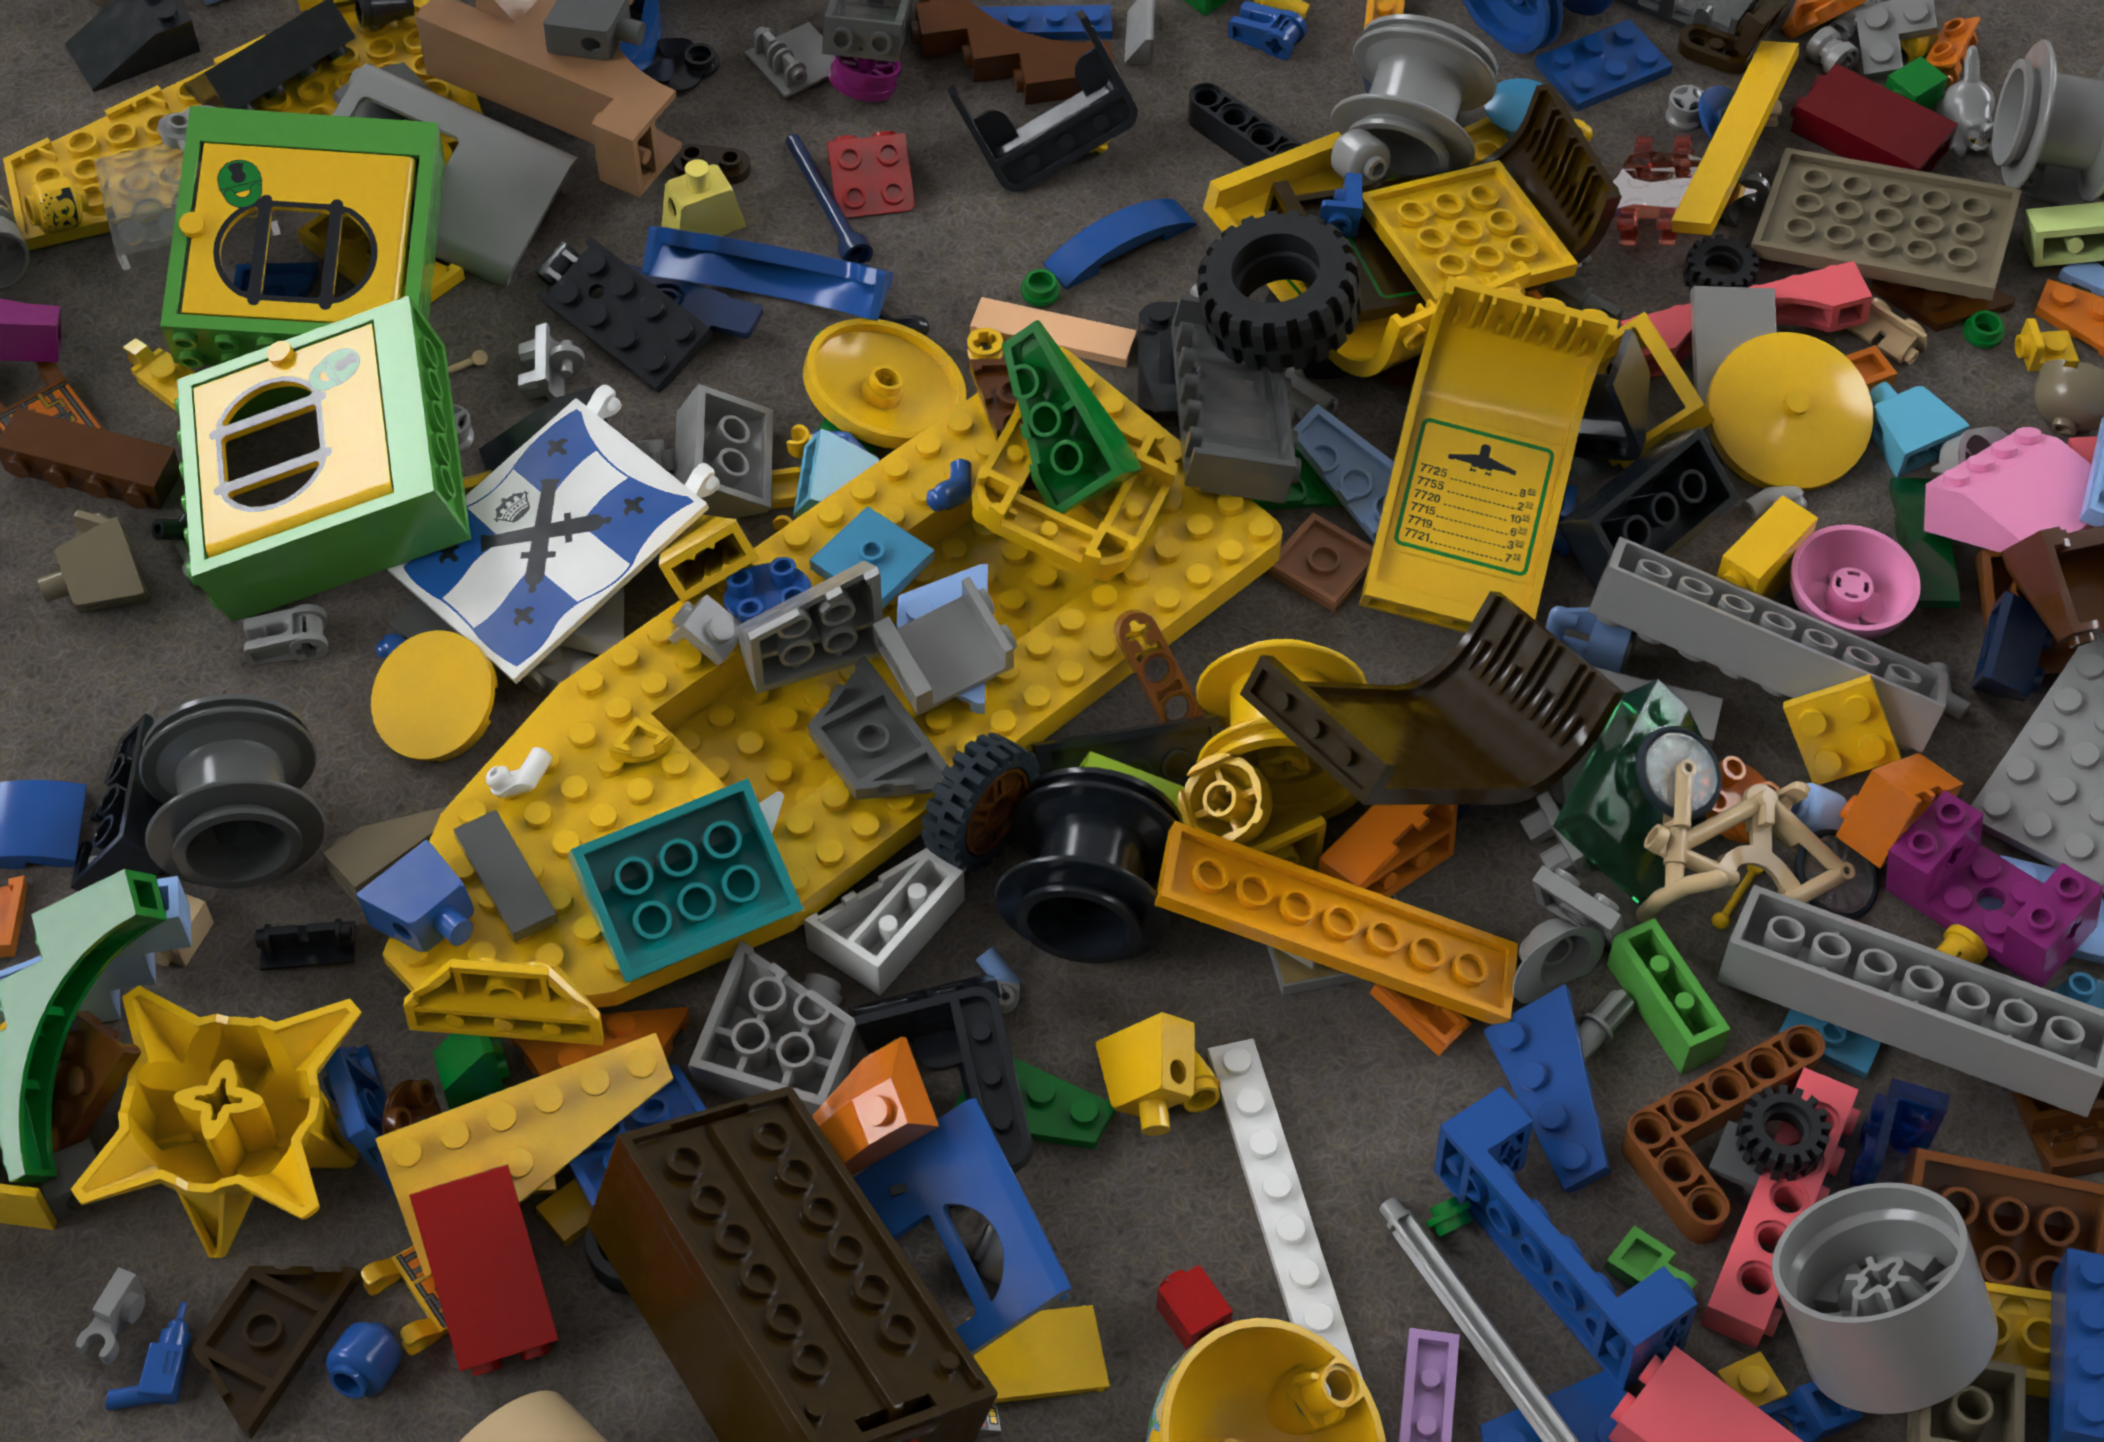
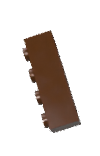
[0,407,180,509]

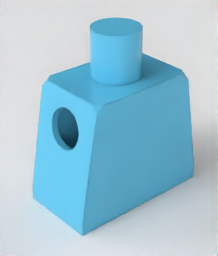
[1870,382,1970,478]

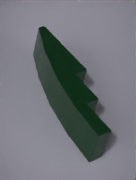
[1889,477,1961,609]

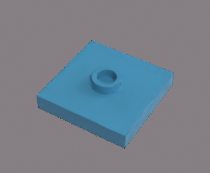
[810,506,935,609]

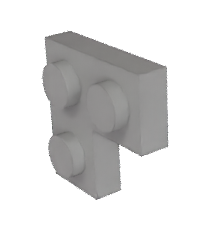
[1855,0,1938,79]

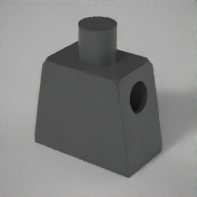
[543,0,646,61]

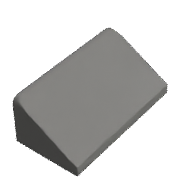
[1124,0,1155,65]

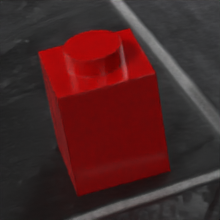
[1156,1264,1233,1351]

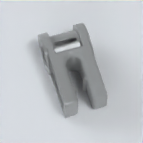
[243,604,329,665]

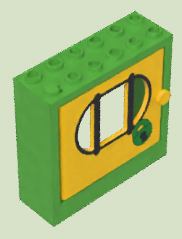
[160,106,445,368]
[175,296,471,620]

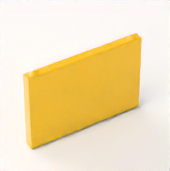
[966,1305,1110,1403]

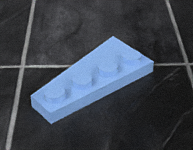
[1292,404,1394,542]

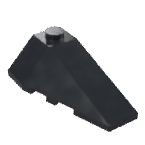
[70,713,166,891]

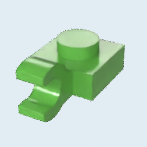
[1605,1226,1698,1294]

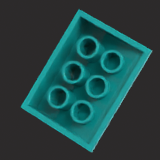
[567,778,803,983]

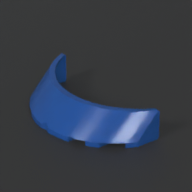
[642,226,894,321]

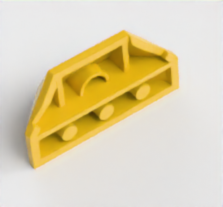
[403,958,604,1046]

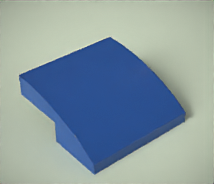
[0,780,87,869]

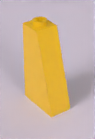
[659,514,759,603]

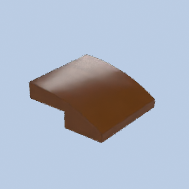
[2012,1081,2104,1178]

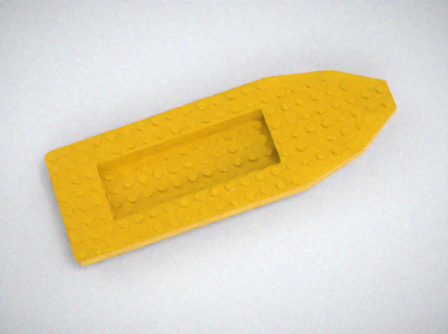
[382,346,1283,1008]

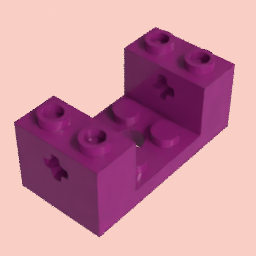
[1886,790,2103,988]

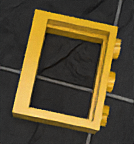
[1596,312,1715,469]

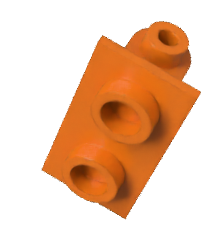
[1925,16,1981,87]

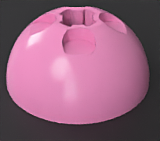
[1790,525,1921,640]

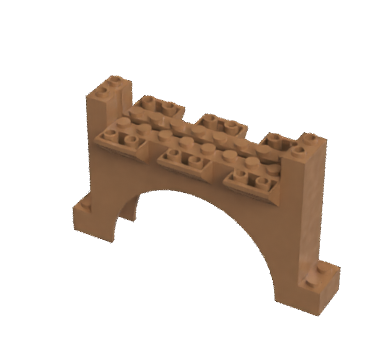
[415,0,682,198]

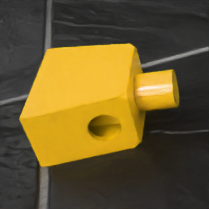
[1096,1012,1195,1136]

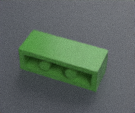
[1607,918,1731,1075]

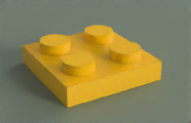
[1783,674,1901,785]

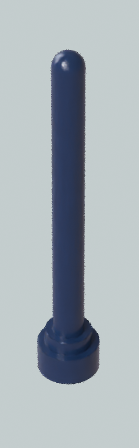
[786,133,873,264]

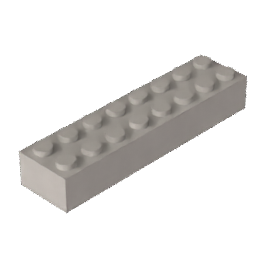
[1588,537,1949,753]
[1717,884,2104,1117]

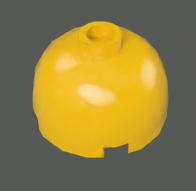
[1177,753,1273,845]

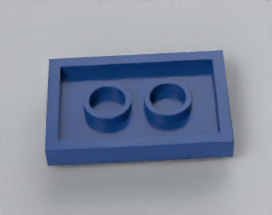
[1534,19,1673,112]

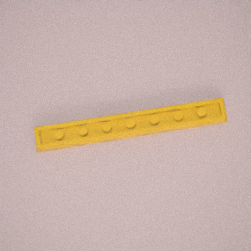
[1671,41,1799,236]

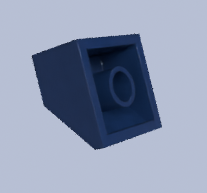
[1971,591,2054,702]

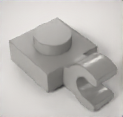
[76,1267,146,1366]

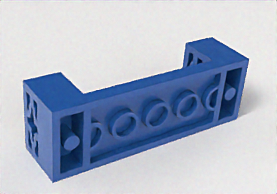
[1434,1086,1698,1390]

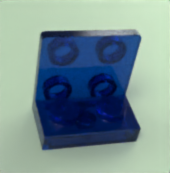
[1849,1078,1951,1186]

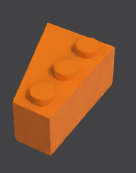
[1835,753,1963,868]

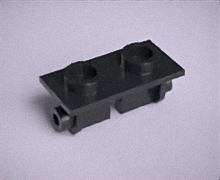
[255,918,356,971]

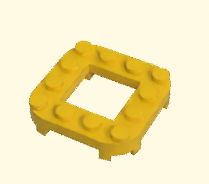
[972,400,1178,582]

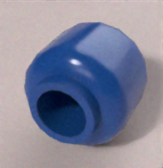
[326,1322,403,1399]

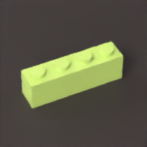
[2023,202,2104,267]

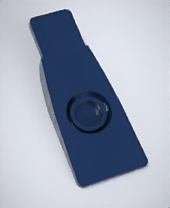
[627,264,763,339]

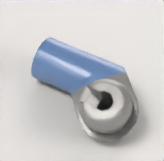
[976,946,1020,1013]

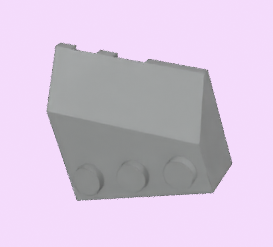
[737,560,883,694]

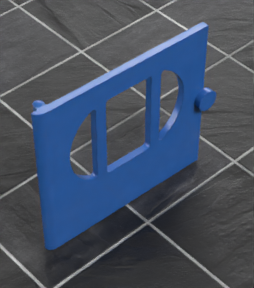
[853,1098,1072,1355]

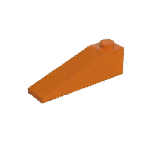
[812,1037,940,1175]

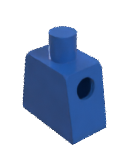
[356,840,474,952]

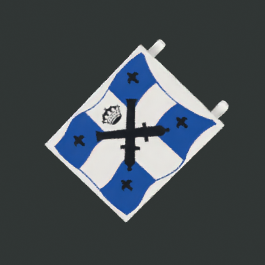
[387,385,720,684]

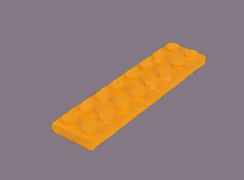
[1154,821,1518,1025]

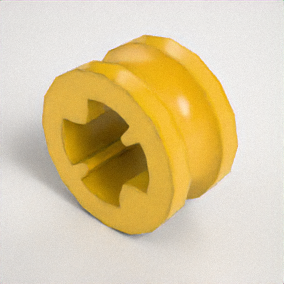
[967,327,1004,359]

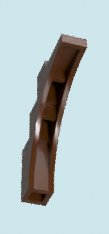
[909,0,1116,105]

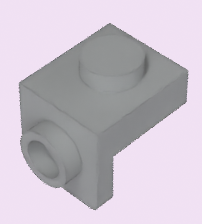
[668,594,742,666]

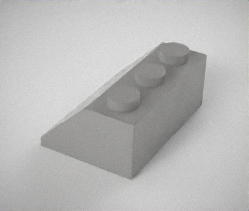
[674,384,773,519]

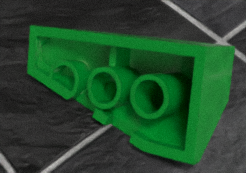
[1002,320,1143,514]

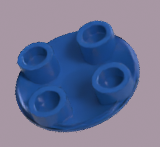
[724,557,812,623]

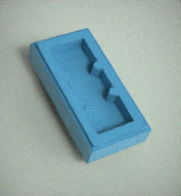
[1779,1009,1881,1079]

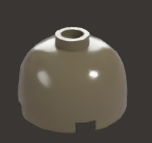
[2034,359,2104,436]

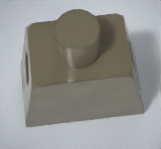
[37,516,151,612]

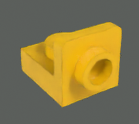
[2015,318,2079,372]

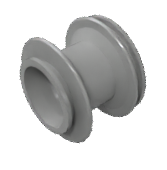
[1330,14,1498,178]
[1992,39,2104,202]

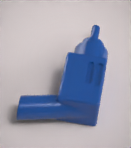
[106,1301,191,1411]

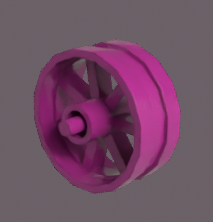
[829,55,901,102]

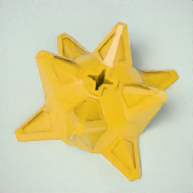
[70,985,362,1258]

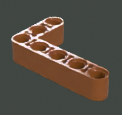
[1621,1025,1825,1244]

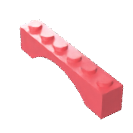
[1620,261,1872,378]

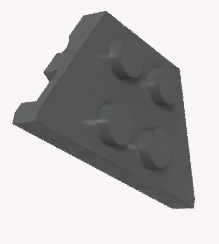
[808,656,948,800]

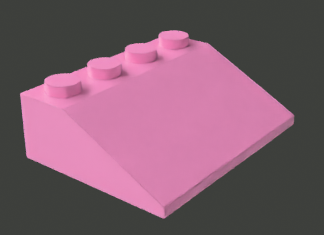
[1924,427,2094,553]

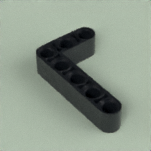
[1188,82,1303,166]

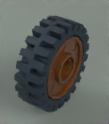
[921,733,1040,873]

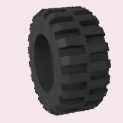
[1196,210,1362,373]

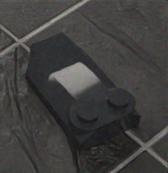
[1138,302,1220,414]

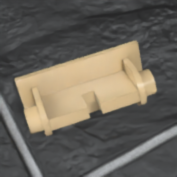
[1847,297,1927,365]

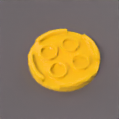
[371,630,498,762]

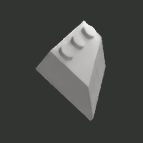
[688,940,857,1116]

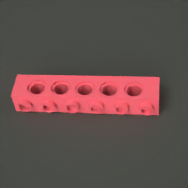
[1700,1067,1861,1349]

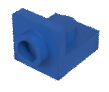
[1318,172,1363,237]

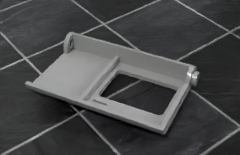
[333,63,581,287]

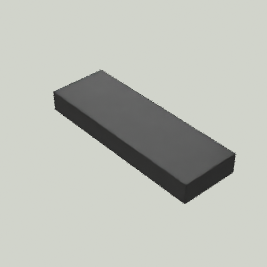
[453,810,558,942]

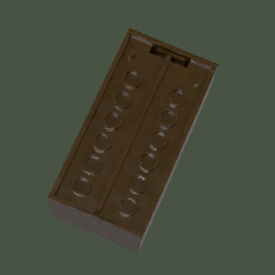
[588,1085,998,1442]

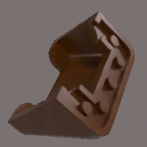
[2001,526,2104,648]

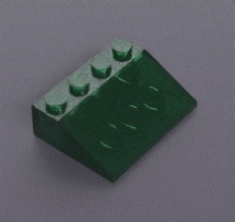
[1552,679,1710,905]

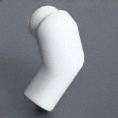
[486,747,552,798]

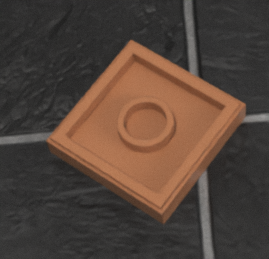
[1265,512,1373,613]

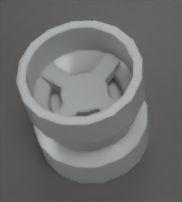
[1805,26,1860,73]

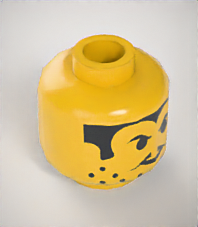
[24,177,89,233]

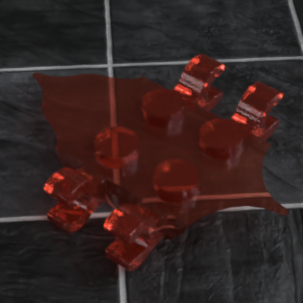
[1613,135,1757,246]

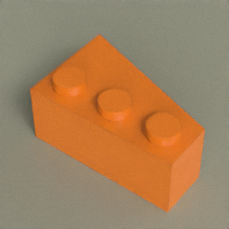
[1318,804,1458,897]

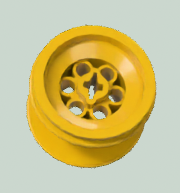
[1196,639,1367,820]

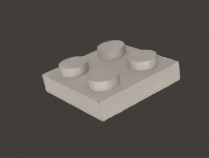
[1532,865,1624,949]

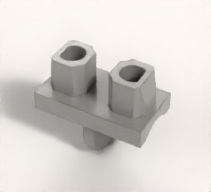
[518,323,585,401]
[1520,791,1602,877]

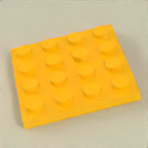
[1362,160,1578,305]

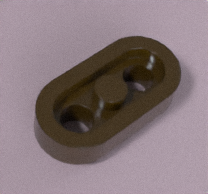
[1678,23,1754,74]
[673,144,751,185]

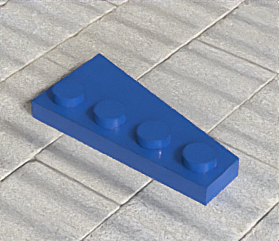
[1483,984,1612,1193]

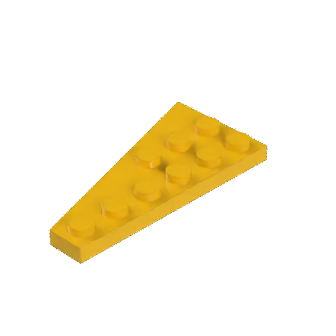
[375,1033,673,1280]

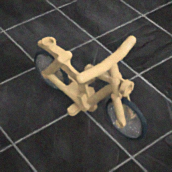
[1636,726,1879,923]

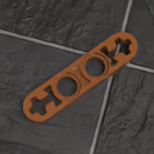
[1114,609,1205,723]

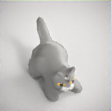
[1935,45,1995,157]

